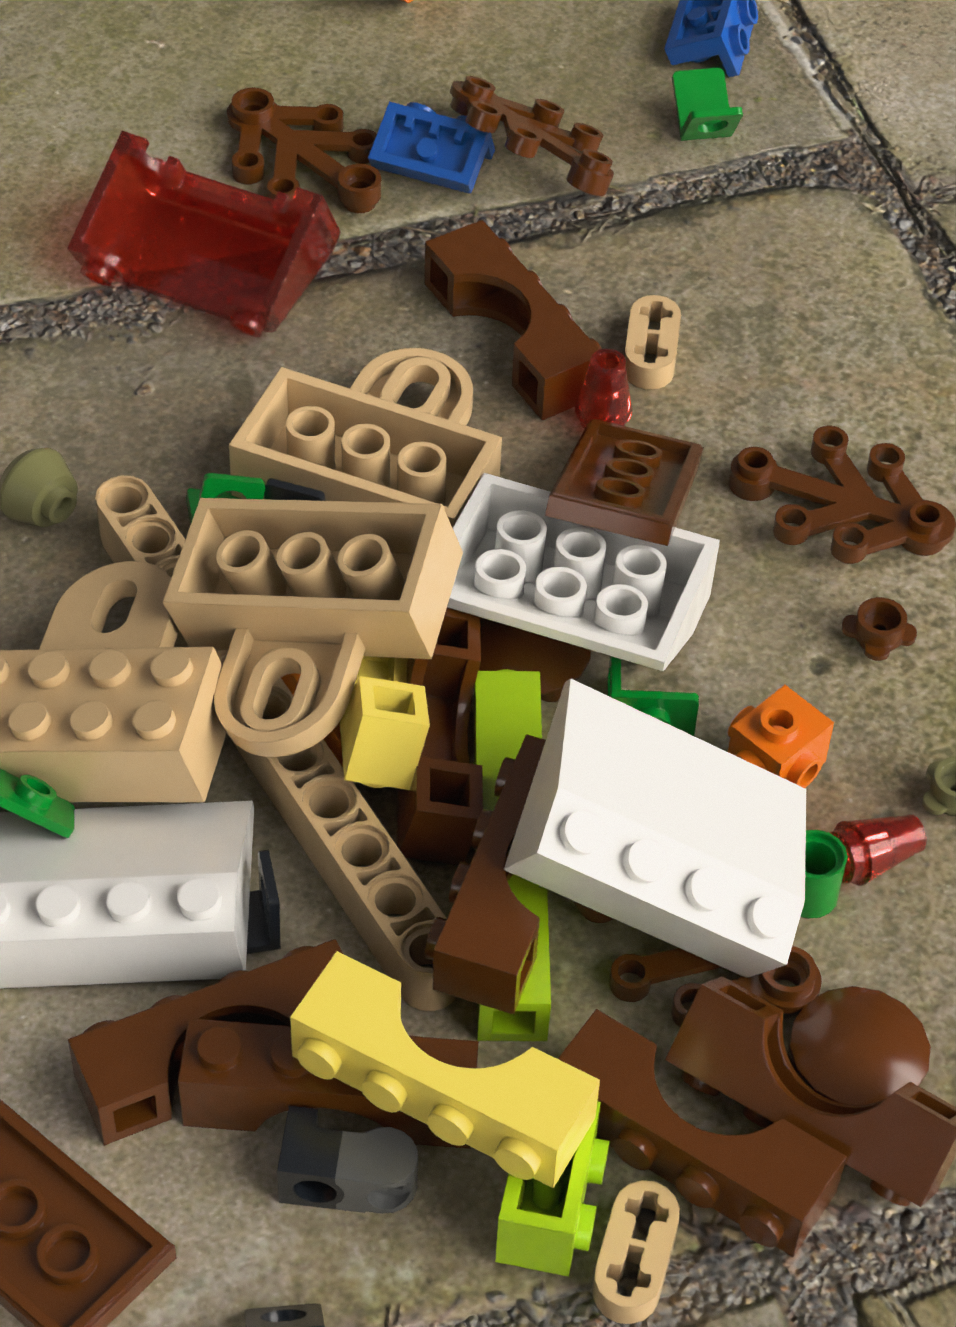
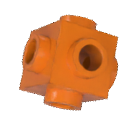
[728,685,834,788]

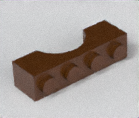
[424,220,606,420]
[397,607,483,866]
[425,734,546,1015]
[68,939,343,1146]
[665,976,956,1207]
[558,1009,847,1257]
[178,1019,479,1149]

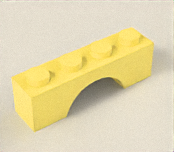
[340,656,430,790]
[290,951,600,1188]

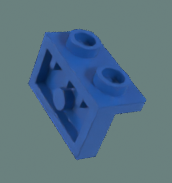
[664,0,758,77]
[368,101,495,194]

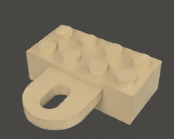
[229,348,502,528]
[162,498,463,757]
[0,561,227,802]

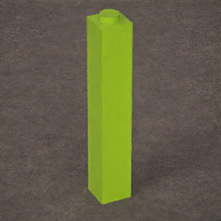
[473,669,551,1041]

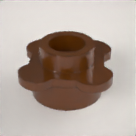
[842,597,917,661]

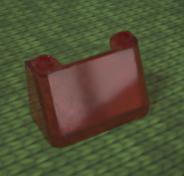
[67,131,341,337]

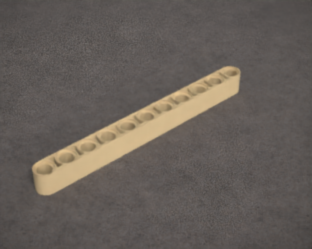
[95,475,456,1011]

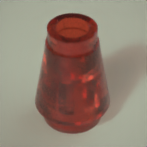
[575,349,633,429]
[829,814,927,886]

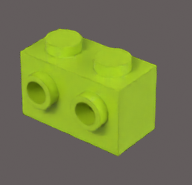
[495,1101,610,1277]

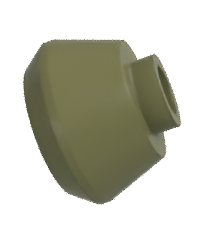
[0,448,78,527]

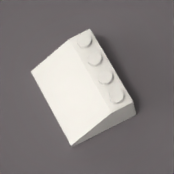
[447,473,720,671]
[504,679,806,978]
[0,801,254,989]

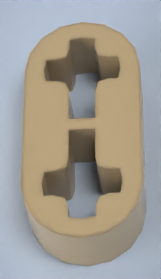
[623,295,681,390]
[592,1180,680,1324]

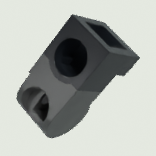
[277,1105,418,1213]

